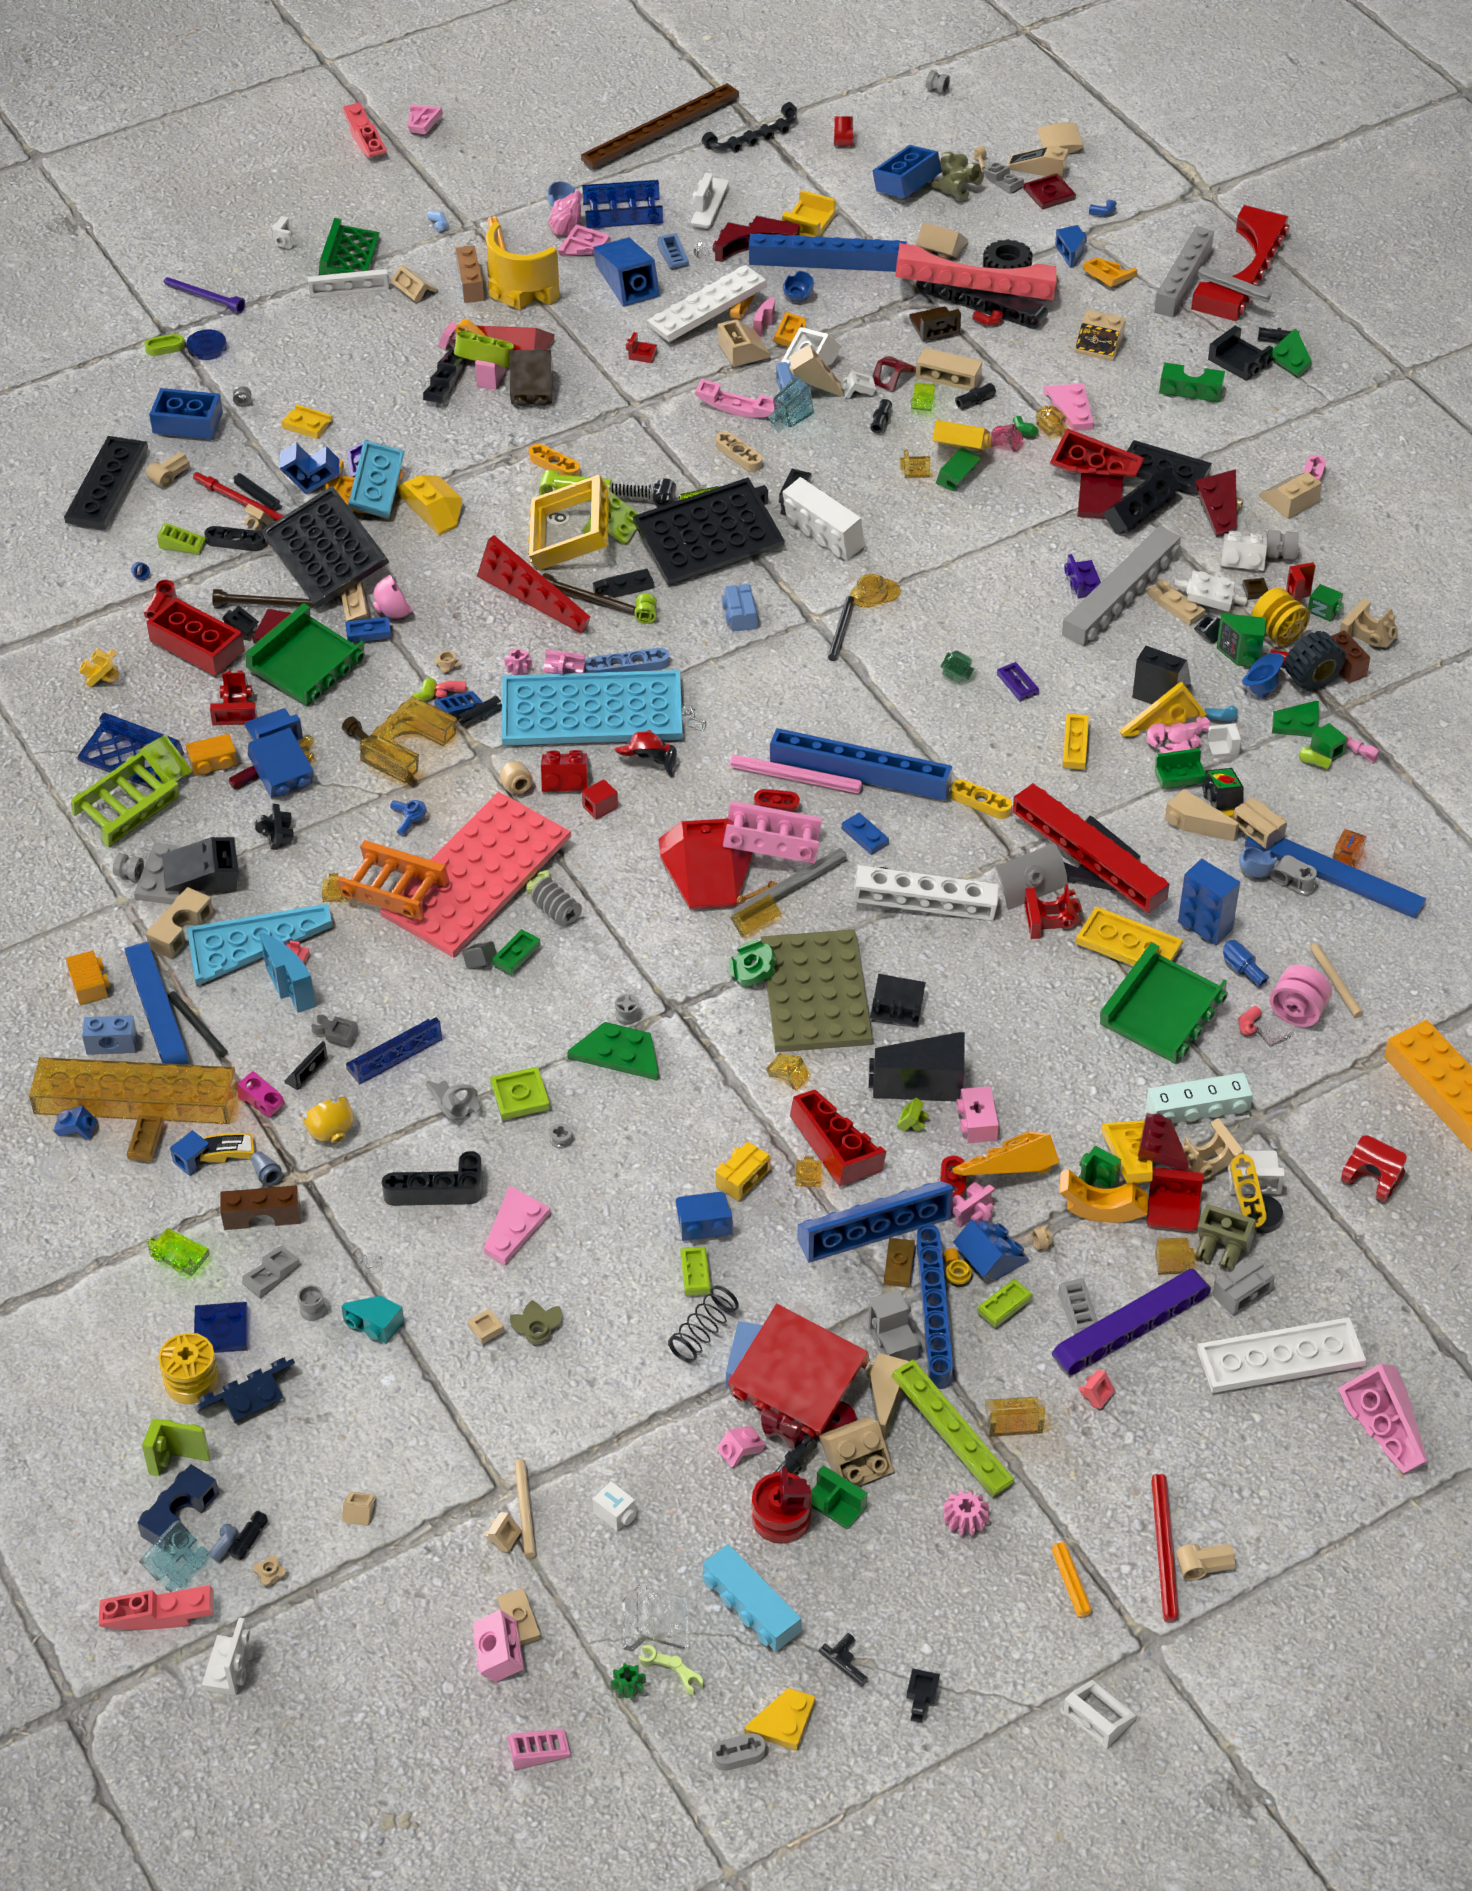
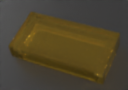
[730,894,782,937]

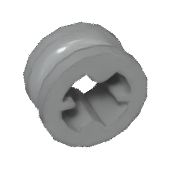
[233,386,252,407]
[549,1123,572,1149]

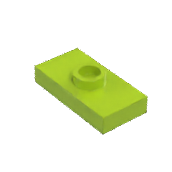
[680,1246,711,1296]
[977,1278,1033,1328]

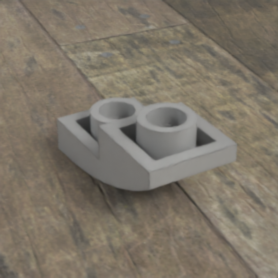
[983,162,1024,193]

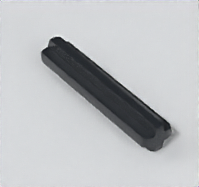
[233,473,280,511]

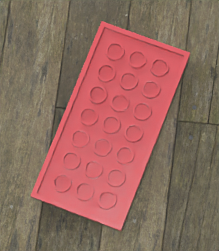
[380,791,571,958]

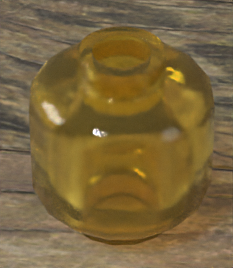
[1036,405,1066,436]

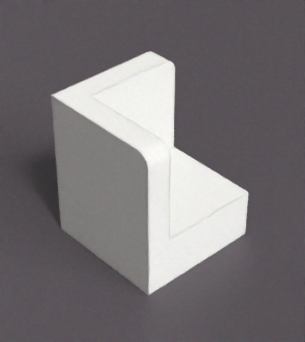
[1207,723,1241,758]

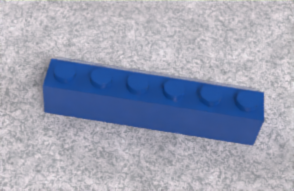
[797,1181,953,1263]

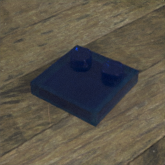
[194,1302,248,1353]

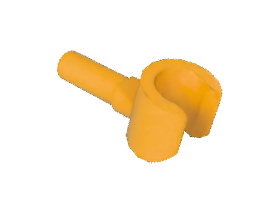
[942,1248,959,1266]

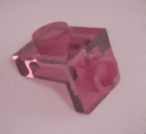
[990,423,1023,452]

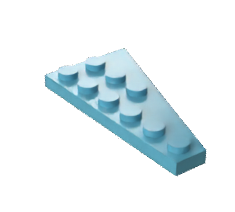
[187,903,332,986]

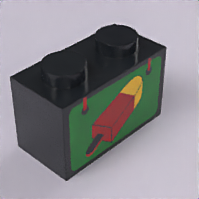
[1202,768,1244,810]

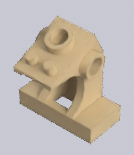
[1340,598,1398,647]
[1183,1118,1248,1179]

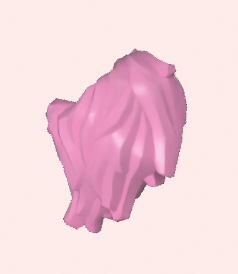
[548,190,584,236]

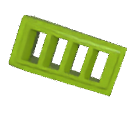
[157,523,206,555]

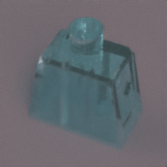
[768,376,814,427]

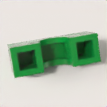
[1159,362,1225,402]

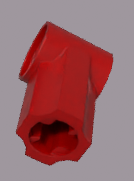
[144,579,177,619]

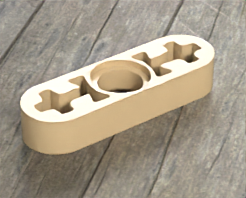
[715,432,762,472]

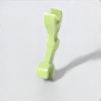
[639,1645,703,1695]

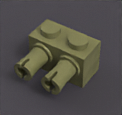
[1194,1203,1257,1271]

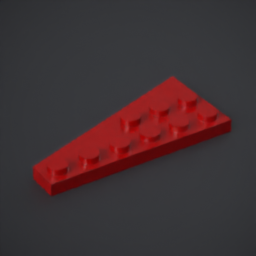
[477,535,591,633]

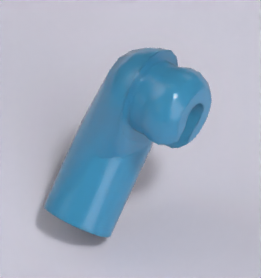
[1204,706,1238,722]

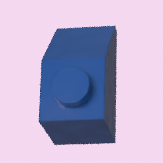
[1055,225,1087,268]

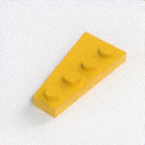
[1101,1120,1153,1184]

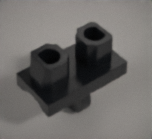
[255,803,294,850]

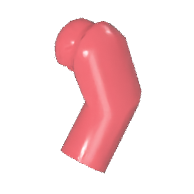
[435,680,467,698]

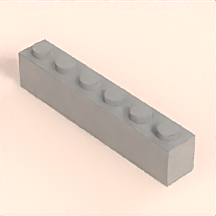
[1154,226,1214,318]

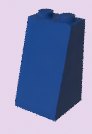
[593,237,660,306]

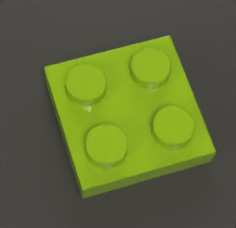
[490,1066,550,1120]

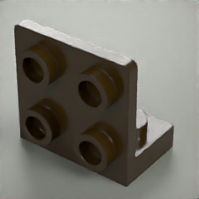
[909,306,961,341]

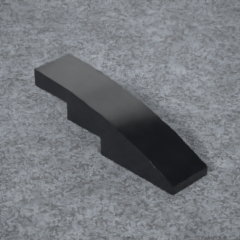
[423,349,468,403]

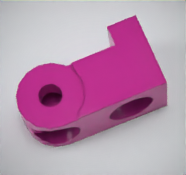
[237,1071,285,1117]

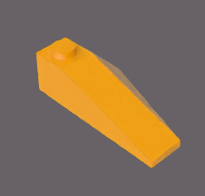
[952,1130,1059,1175]

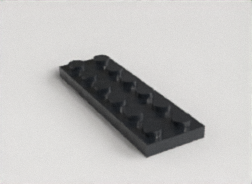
[64,436,148,529]

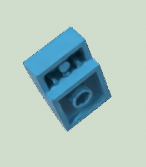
[260,933,316,1013]

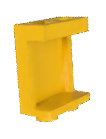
[782,190,836,237]

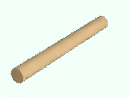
[1310,943,1363,1018]
[515,1459,536,1558]

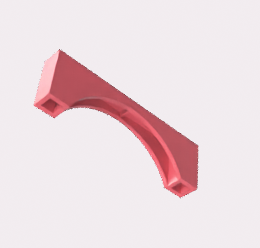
[895,243,1057,300]

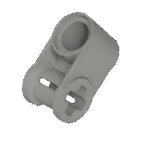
[1270,855,1317,896]

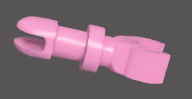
[1344,734,1379,763]

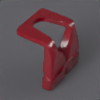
[872,356,917,391]
[761,1408,804,1449]

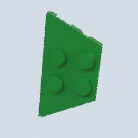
[567,1022,658,1080]

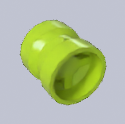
[634,593,657,624]

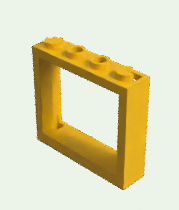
[528,474,609,570]

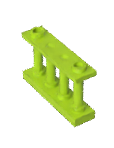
[71,752,179,847]

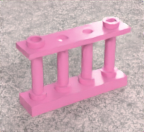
[723,801,822,864]

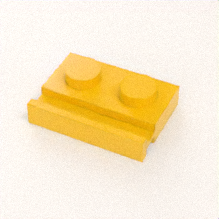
[281,404,333,439]

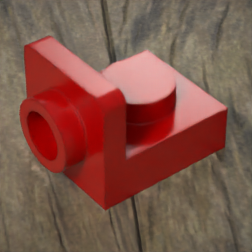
[626,332,657,363]

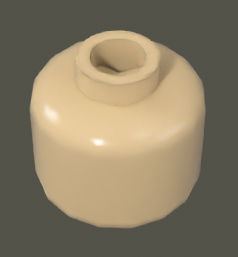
[500,761,533,795]

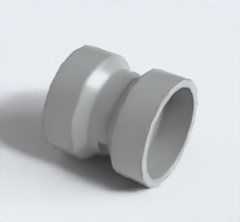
[926,70,950,94]
[113,853,144,880]
[297,1285,326,1321]

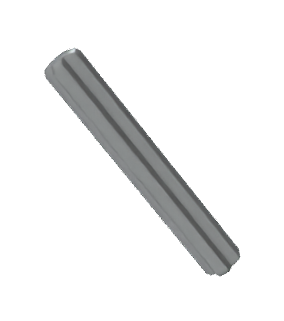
[1198,266,1272,302]

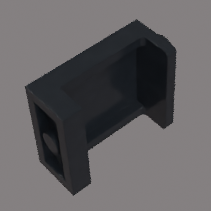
[1208,325,1273,381]

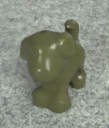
[930,152,984,201]

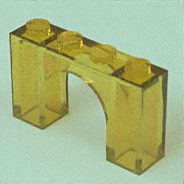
[359,696,457,783]

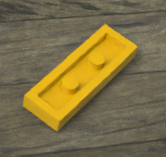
[1062,713,1089,770]

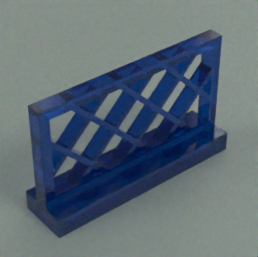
[77,712,184,790]

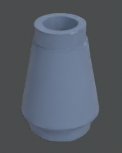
[250,1151,282,1186]

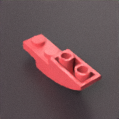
[343,102,387,158]
[98,1585,214,1630]

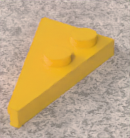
[1119,682,1207,737]

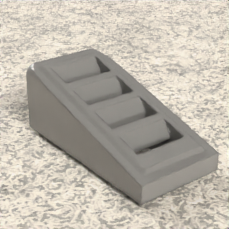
[1058,1278,1098,1335]

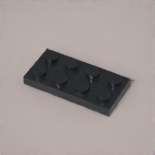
[1127,440,1212,495]

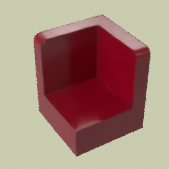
[779,1467,811,1510]

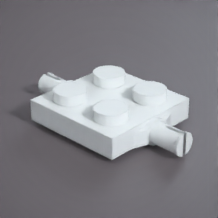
[1174,570,1247,612]

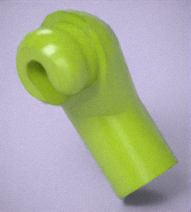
[411,678,437,705]
[1298,747,1332,770]

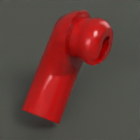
[972,310,1003,326]

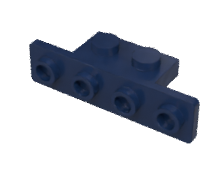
[194,1357,295,1422]

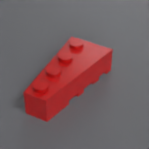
[790,1089,887,1186]

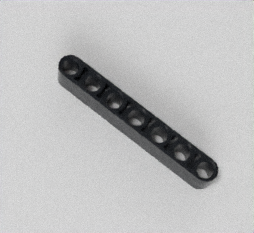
[916,281,1048,329]

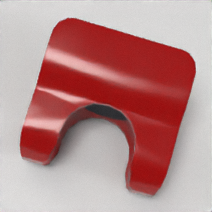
[1341,1135,1407,1202]

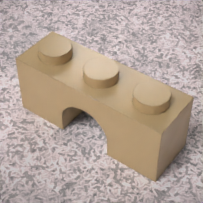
[146,887,214,959]

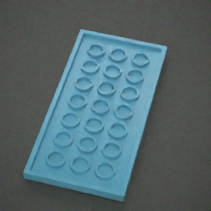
[502,670,683,745]

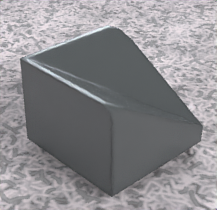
[462,941,497,968]

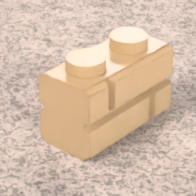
[1233,797,1287,850]

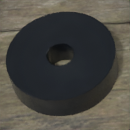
[1244,1194,1283,1233]

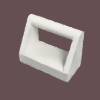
[1063,1680,1137,1749]

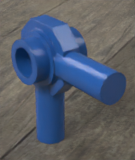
[390,800,427,836]

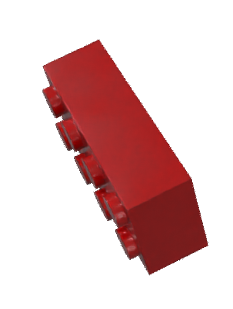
[146,597,245,676]

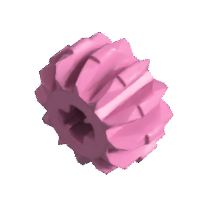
[943,1489,989,1536]

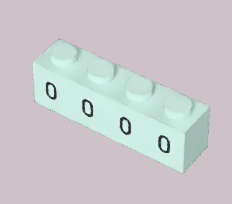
[1146,1072,1253,1124]

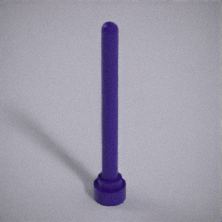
[163,277,246,314]

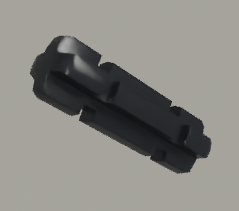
[229,1510,268,1560]

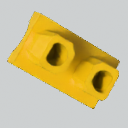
[79,648,119,687]

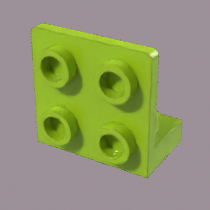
[581,491,639,545]
[142,1418,210,1476]

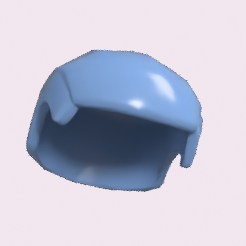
[547,181,575,207]
[1239,847,1277,878]

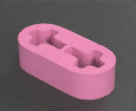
[1303,455,1326,482]

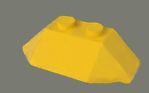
[395,475,463,536]

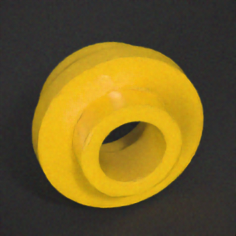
[945,1260,971,1285]

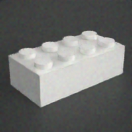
[782,477,865,560]

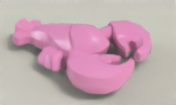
[1146,717,1210,753]

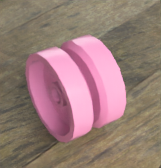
[1269,965,1333,1027]

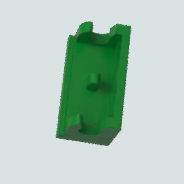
[936,447,981,491]

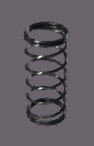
[668,1285,739,1363]

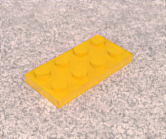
[1075,906,1183,966]

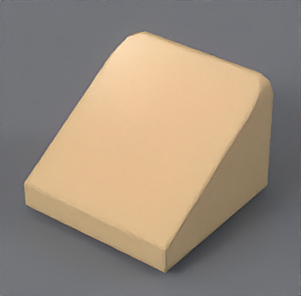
[342,1491,376,1525]

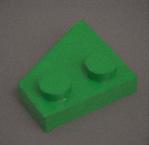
[1272,701,1319,737]

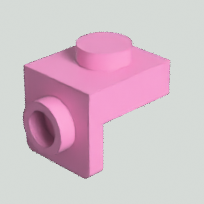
[717,1426,766,1467]

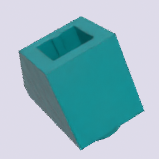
[341,1296,404,1344]

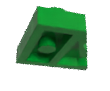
[1272,329,1312,378]

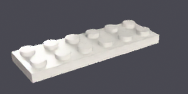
[647,265,768,342]
[1197,1317,1366,1393]

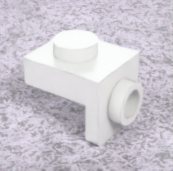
[272,216,293,249]

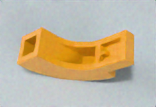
[1059,1169,1148,1223]

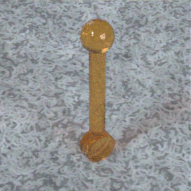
[737,881,777,904]

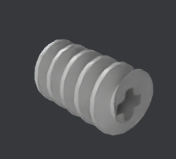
[531,877,582,926]

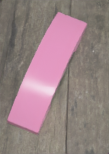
[695,379,779,418]

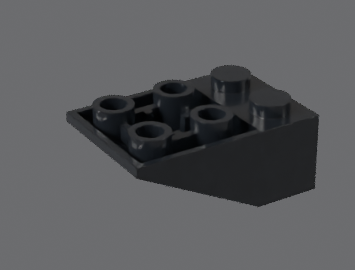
[162,837,238,891]

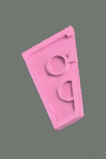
[1043,384,1094,431]
[484,1185,551,1265]

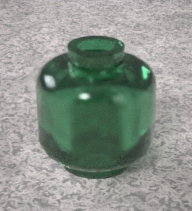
[940,650,975,683]

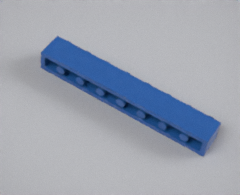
[749,234,907,272]
[770,728,952,800]

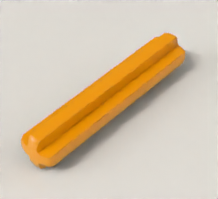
[1052,1542,1092,1618]

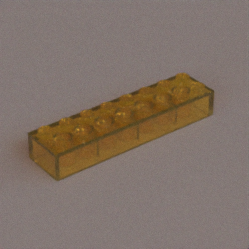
[29,1057,238,1124]

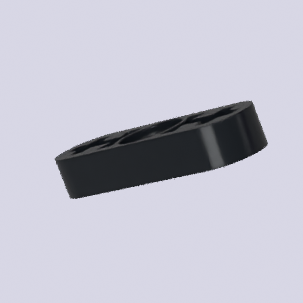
[204,526,266,551]

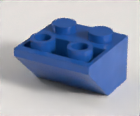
[953,1219,1029,1280]

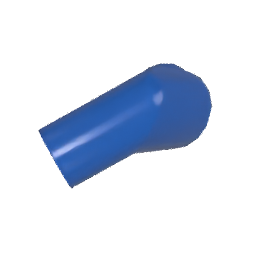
[1089,200,1117,216]

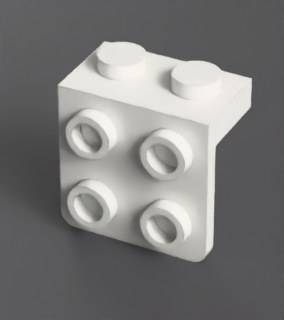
[1221,531,1267,571]

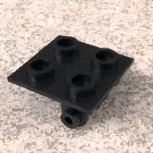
[870,973,926,1027]

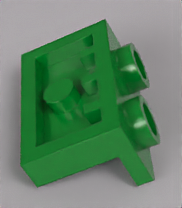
[1079,1146,1121,1189]

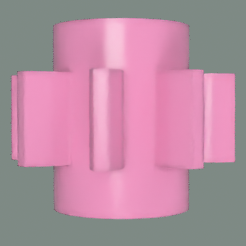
[504,649,532,675]

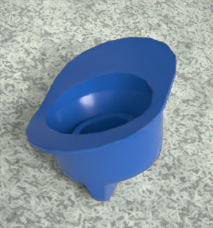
[1242,653,1284,699]

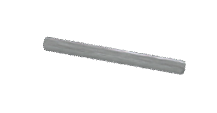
[731,848,847,922]

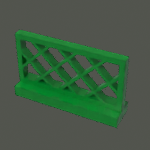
[318,218,380,276]

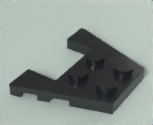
[1064,815,1141,891]

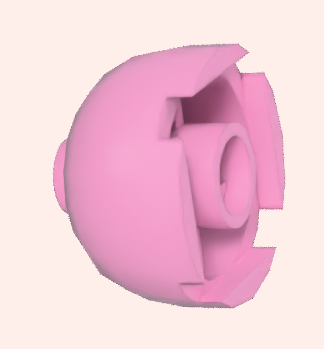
[372,575,413,619]

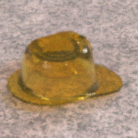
[850,573,901,607]

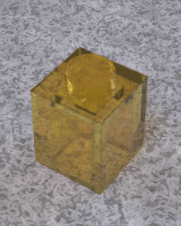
[1155,1238,1195,1275]

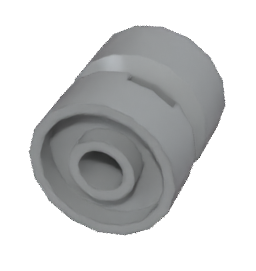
[1266,530,1299,560]

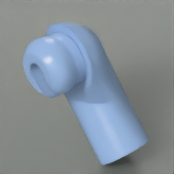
[427,211,448,232]

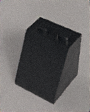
[1132,645,1191,704]

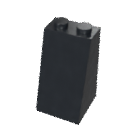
[868,1032,965,1102]

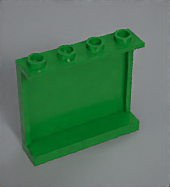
[245,603,365,707]
[1100,942,1228,1064]

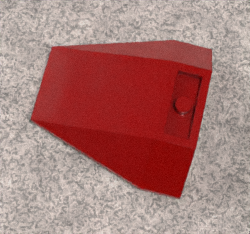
[658,818,753,909]

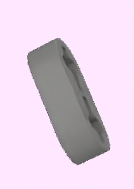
[712,1733,766,1771]

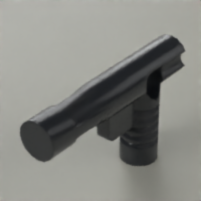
[818,1633,868,1686]

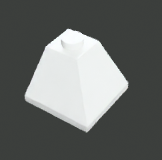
[782,327,842,366]

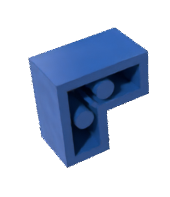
[279,442,340,494]

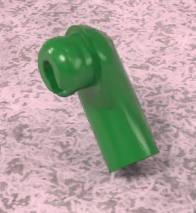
[1013,416,1039,437]

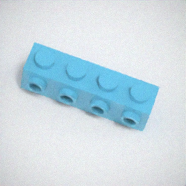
[702,1544,801,1652]

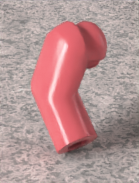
[1238,1006,1262,1036]

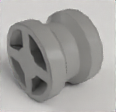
[615,994,639,1025]

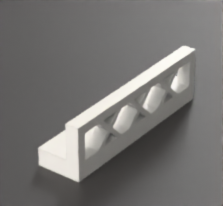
[308,269,389,298]

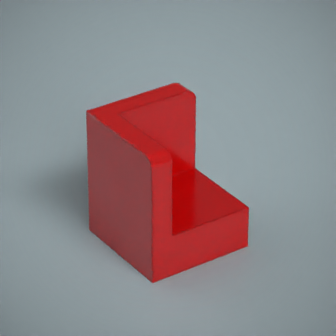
[582,780,618,820]

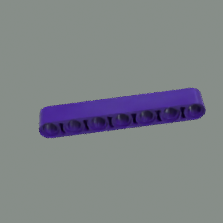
[1052,1269,1211,1376]

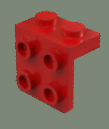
[541,750,588,791]
[1146,1167,1204,1232]

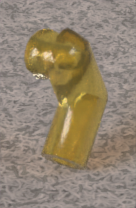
[299,735,314,762]

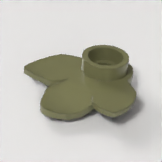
[510,1300,562,1344]

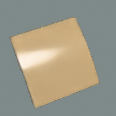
[1037,122,1084,154]

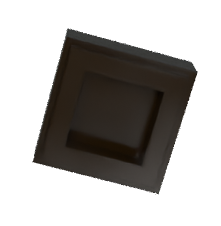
[1242,578,1269,600]

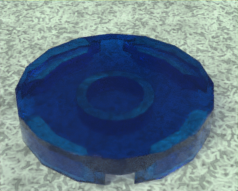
[186,329,227,360]

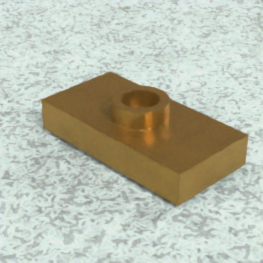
[127,1115,164,1162]
[883,1238,915,1287]

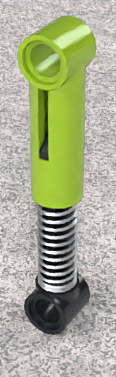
[539,470,677,507]

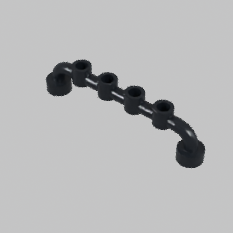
[701,102,797,152]

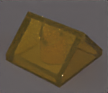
[985,1396,1045,1437]

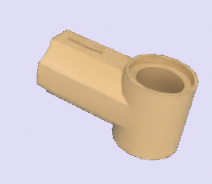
[146,452,190,488]
[1176,1544,1235,1581]

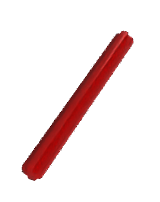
[1151,1474,1179,1622]

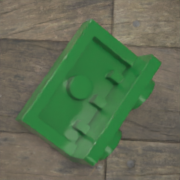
[1155,748,1205,789]

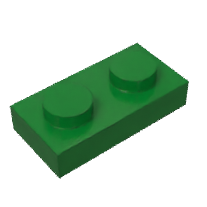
[492,929,541,975]

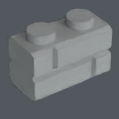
[1213,1257,1275,1315]

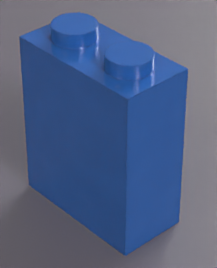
[247,728,313,798]

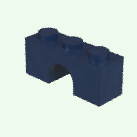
[137,1464,219,1553]

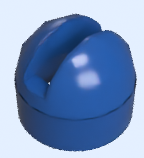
[131,562,150,580]

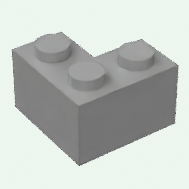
[868,1289,921,1361]

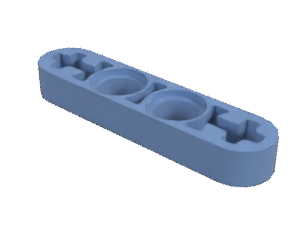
[585,648,670,673]

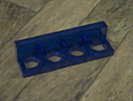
[346,1017,442,1085]

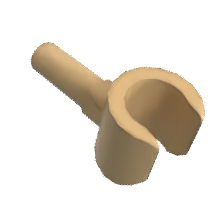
[974,146,986,170]

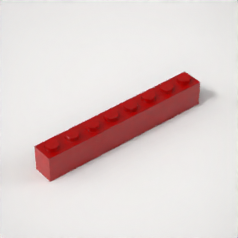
[1013,783,1170,914]

